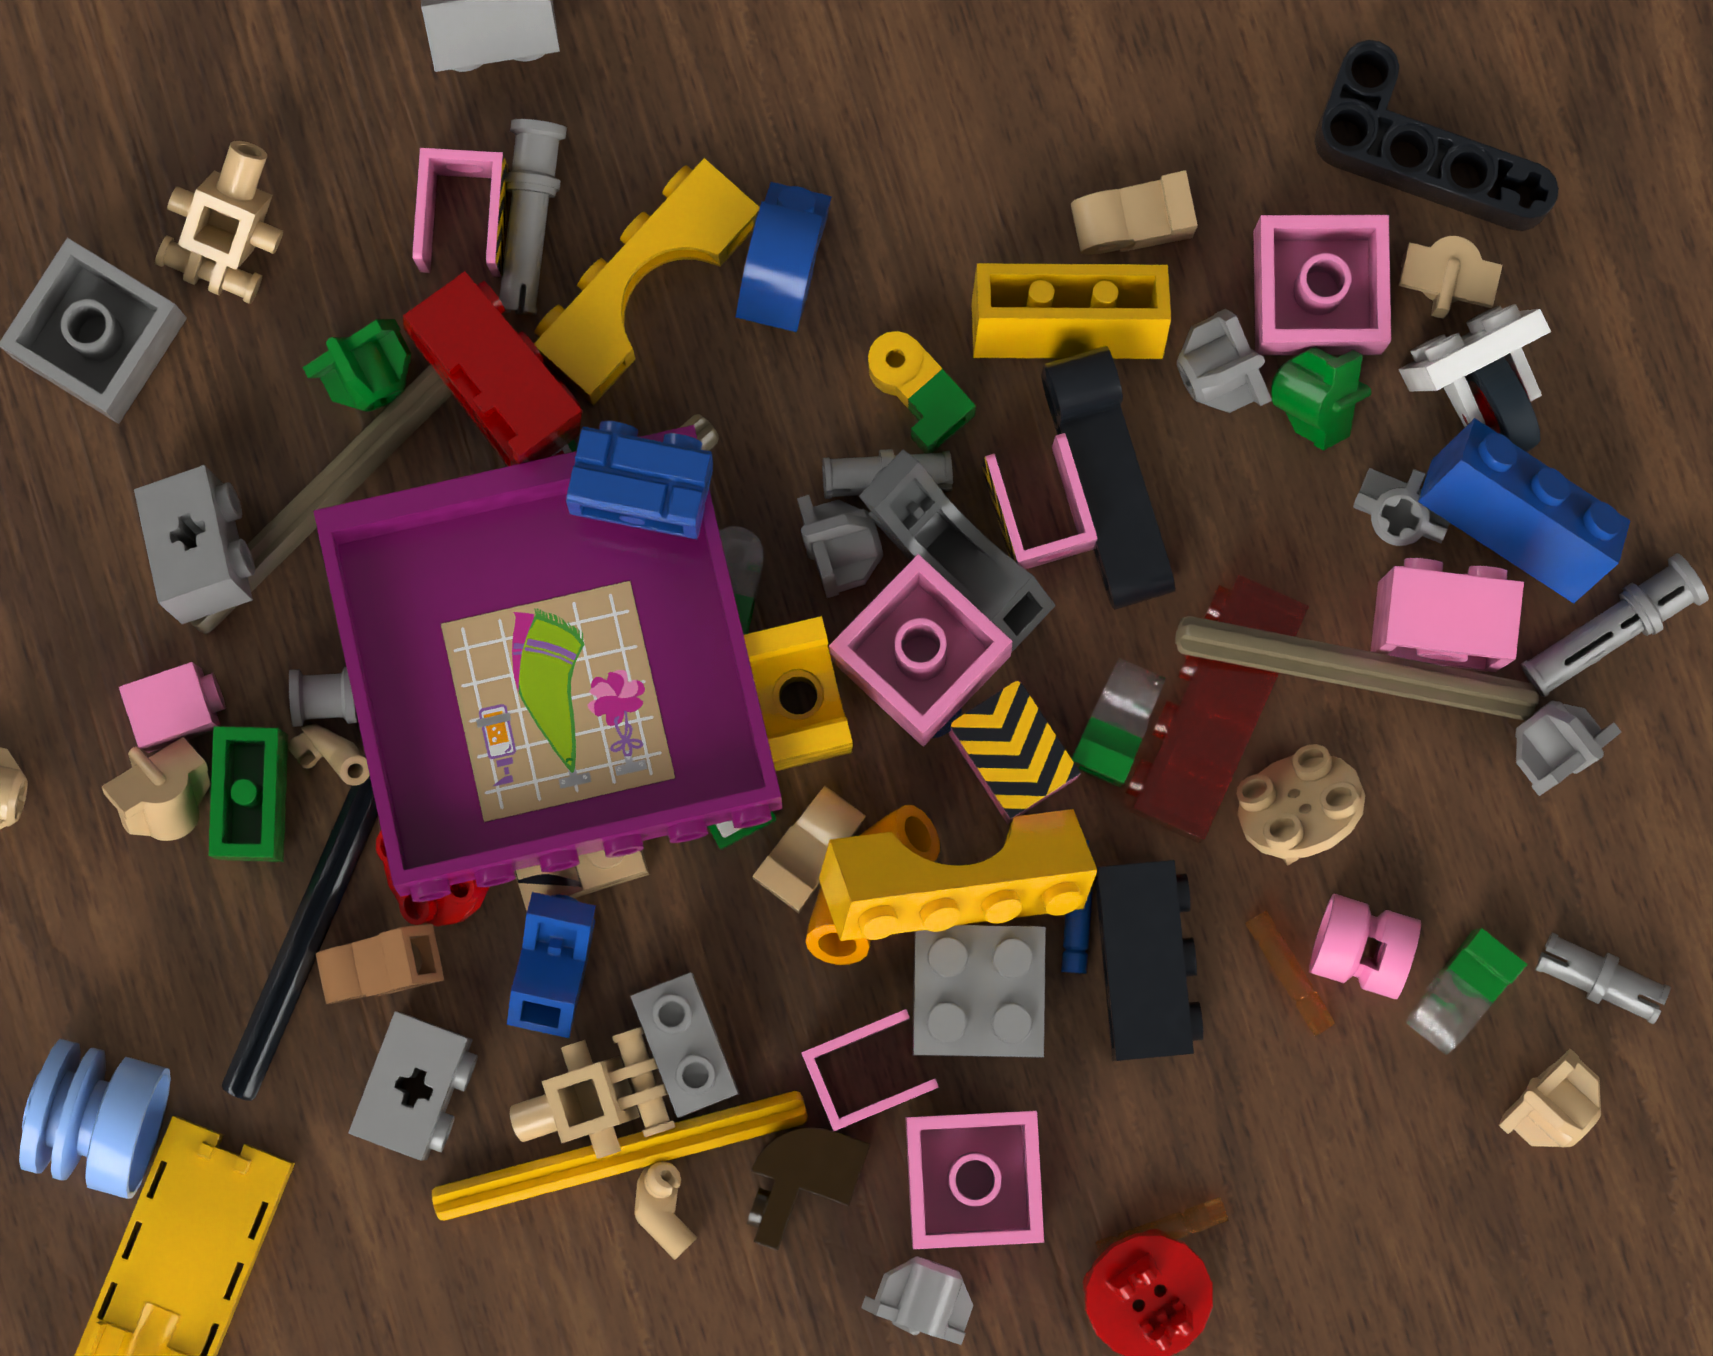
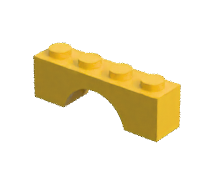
[534,158,760,406]
[819,809,1097,941]

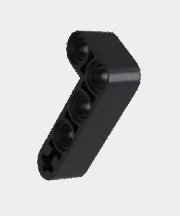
[1314,40,1559,231]
[1041,346,1176,610]

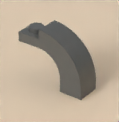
[859,449,1056,652]

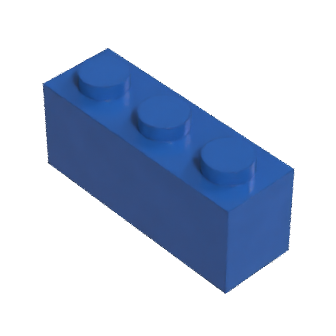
[1418,418,1630,604]

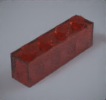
[1125,575,1309,843]

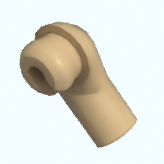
[288,724,370,786]
[634,1161,698,1260]

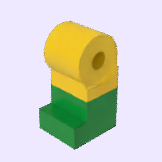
[868,331,976,454]

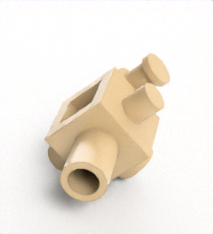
[155,141,283,304]
[510,1027,675,1159]

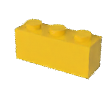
[971,263,1171,359]

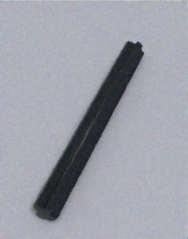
[222,755,378,1101]

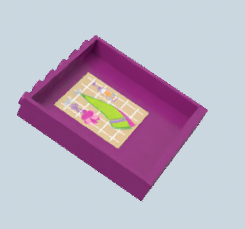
[313,425,783,902]

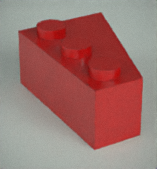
[403,271,582,467]

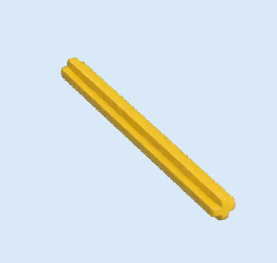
[431,1091,808,1221]

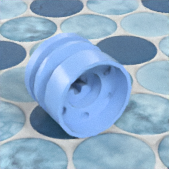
[19,1039,171,1199]

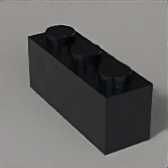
[1094,860,1203,1061]

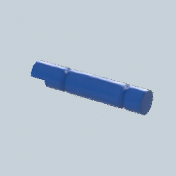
[1061,840,1095,974]

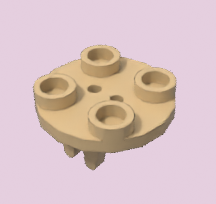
[1236,744,1365,866]

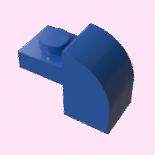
[735,182,832,332]
[507,892,596,1038]

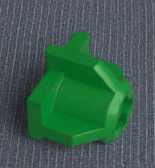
[302,319,412,412]
[1271,347,1372,450]

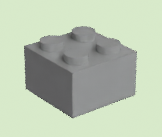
[0,237,187,424]
[912,925,1046,1058]

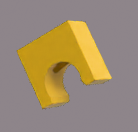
[744,616,853,772]

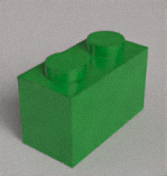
[208,726,288,862]

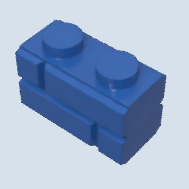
[566,421,713,539]

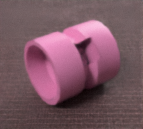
[1309,894,1421,999]

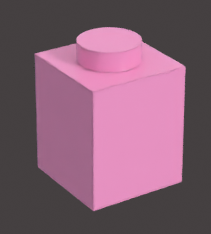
[119,662,226,753]

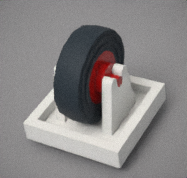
[1398,304,1551,452]

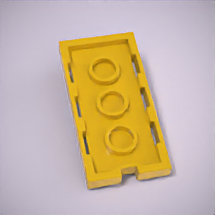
[74,1116,295,1356]

